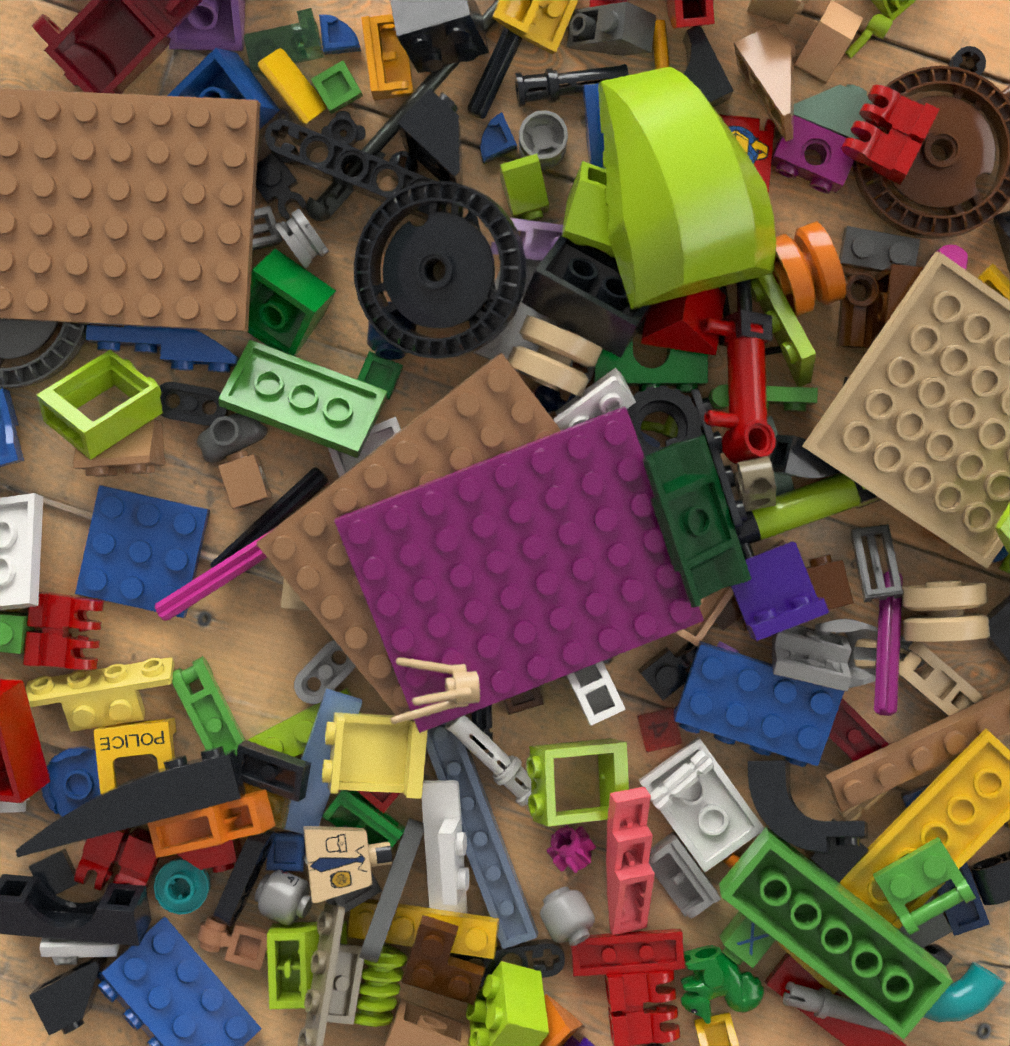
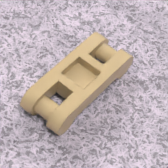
[899,641,983,717]

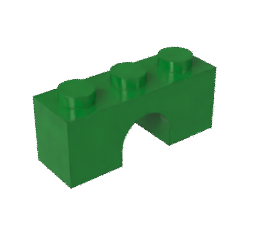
[593,340,708,393]

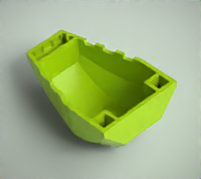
[598,66,777,309]

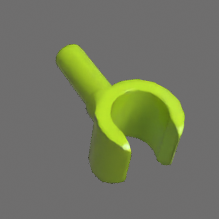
[845,14,893,59]
[641,415,678,439]

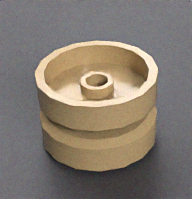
[507,315,603,397]
[902,580,990,642]

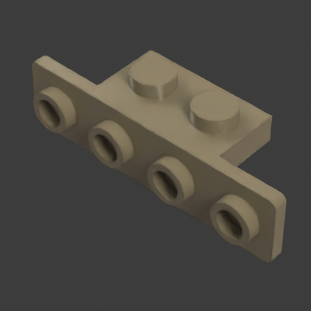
[298,903,364,1046]

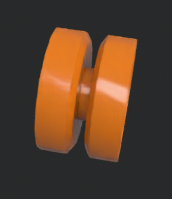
[772,221,847,317]

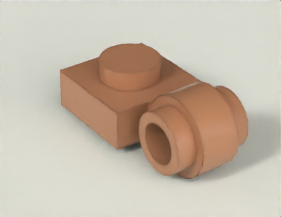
[197,915,269,970]

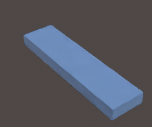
[279,688,362,835]

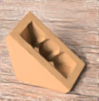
[794,0,863,84]

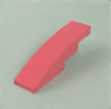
[606,787,655,935]

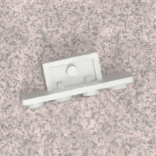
[422,780,469,914]

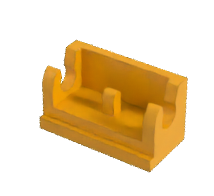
[361,14,414,101]

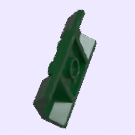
[643,435,751,608]

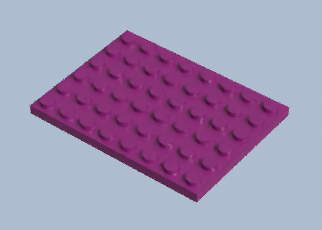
[334,406,704,733]

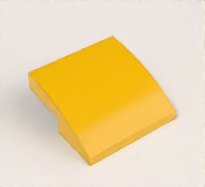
[492,0,578,54]

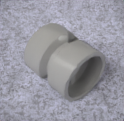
[519,110,568,170]

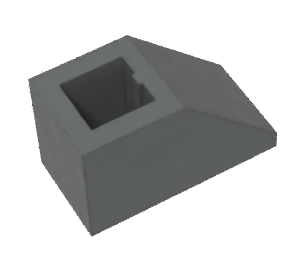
[567,2,656,56]

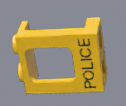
[93,717,177,794]

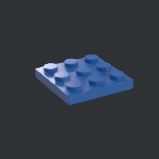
[75,485,210,618]

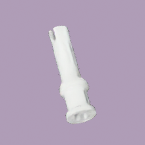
[445,715,531,806]

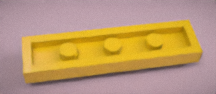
[348,899,500,959]

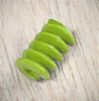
[354,943,407,1027]

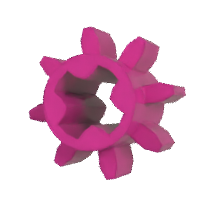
[546,825,596,873]

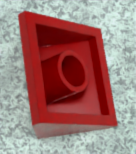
[641,288,726,356]

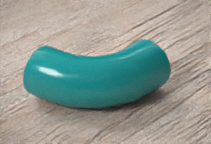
[924,962,1006,1023]

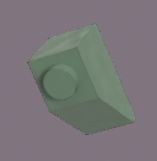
[794,84,873,139]

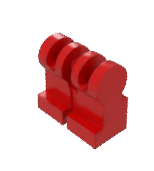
[841,85,940,185]
[23,591,104,670]
[74,827,160,892]
[604,970,681,1046]

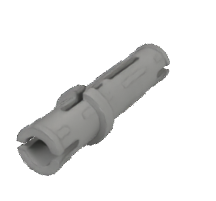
[783,981,893,1034]

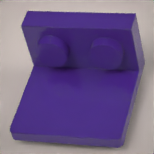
[731,542,829,641]

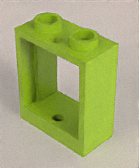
[37,350,163,460]
[526,738,629,827]

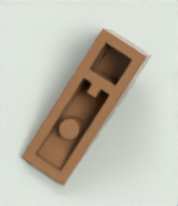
[734,24,796,142]

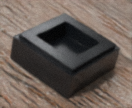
[29,848,79,895]

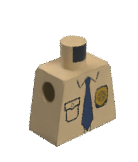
[303,826,392,903]

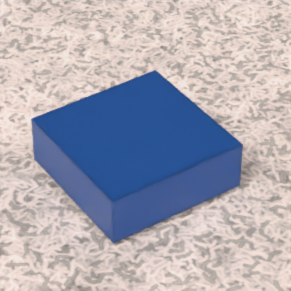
[266,831,305,872]

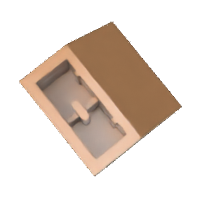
[73,419,165,477]

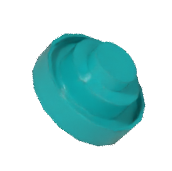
[154,858,211,915]

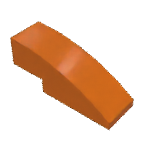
[147,789,276,858]

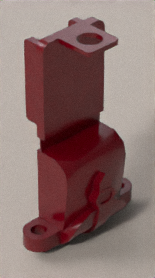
[32,0,203,94]

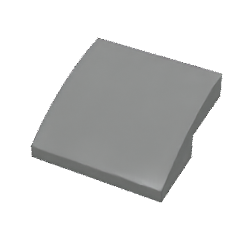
[772,625,852,692]

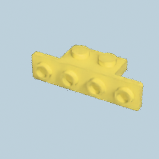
[25,657,175,732]

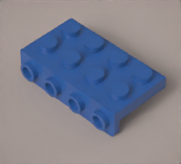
[673,641,844,767]
[98,917,262,1046]

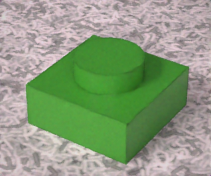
[311,60,363,114]

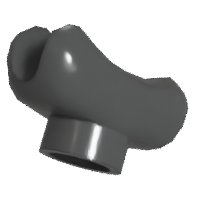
[197,413,268,464]

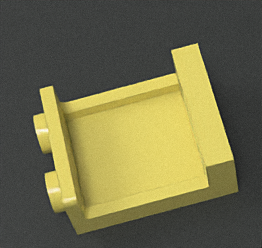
[322,712,428,799]

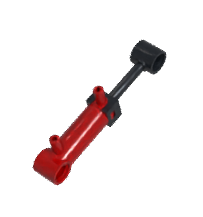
[702,279,776,464]

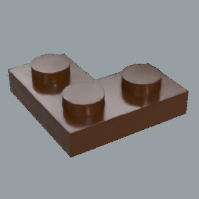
[402,915,485,1005]

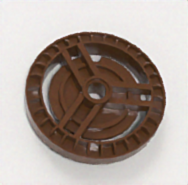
[852,65,1010,239]

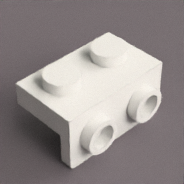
[553,368,636,430]

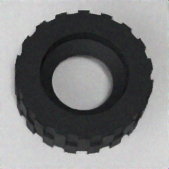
[627,385,703,456]

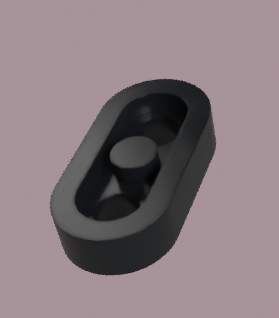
[159,382,229,426]

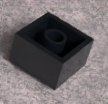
[390,0,489,73]

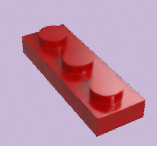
[571,928,685,977]

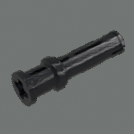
[515,64,629,107]

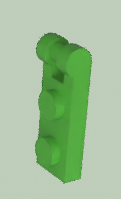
[708,384,818,412]
[172,656,245,756]

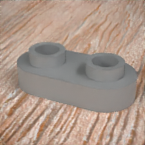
[294,640,356,704]

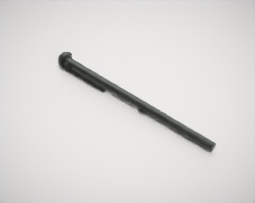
[306,0,499,222]

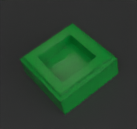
[357,351,404,400]

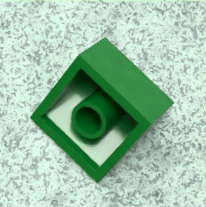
[248,248,336,357]

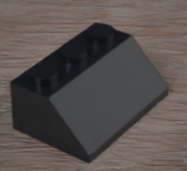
[398,88,463,185]
[521,235,653,358]

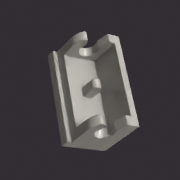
[649,832,721,919]

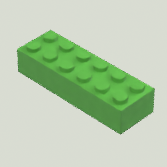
[719,826,953,1040]

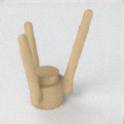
[390,658,480,724]

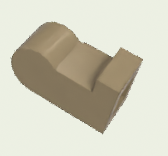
[734,456,776,512]

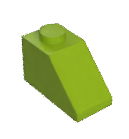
[500,154,549,221]

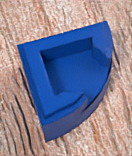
[319,14,361,55]
[480,113,517,164]

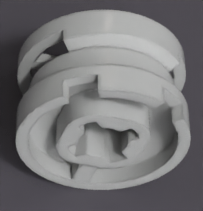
[274,208,329,268]

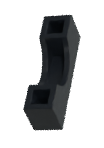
[0,874,151,946]

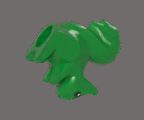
[681,945,764,1024]

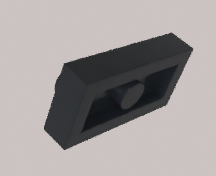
[237,740,311,802]

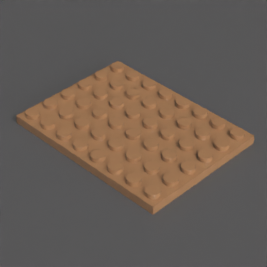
[0,89,260,332]
[257,352,561,716]

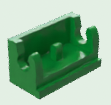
[322,790,405,849]

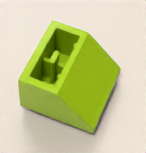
[562,161,615,257]
[267,921,348,1010]
[466,961,549,1046]

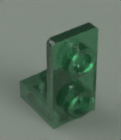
[244,8,324,72]

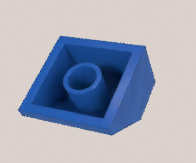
[167,47,280,130]

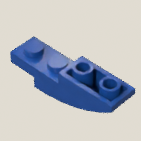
[86,325,240,373]

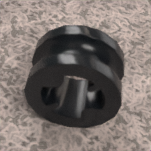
[948,46,986,75]

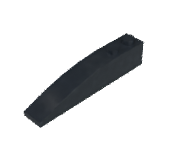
[15,746,246,857]

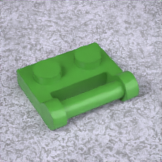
[873,837,976,935]

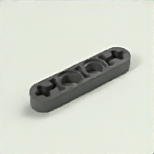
[359,818,424,964]

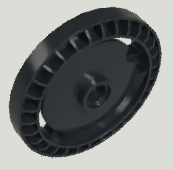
[354,181,526,359]

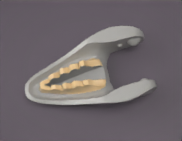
[815,618,925,688]

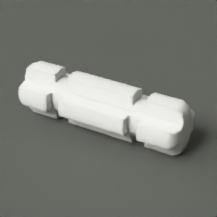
[650,750,714,811]

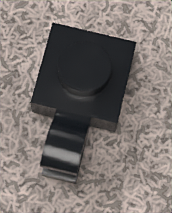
[638,642,697,701]

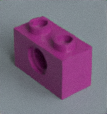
[771,115,854,194]

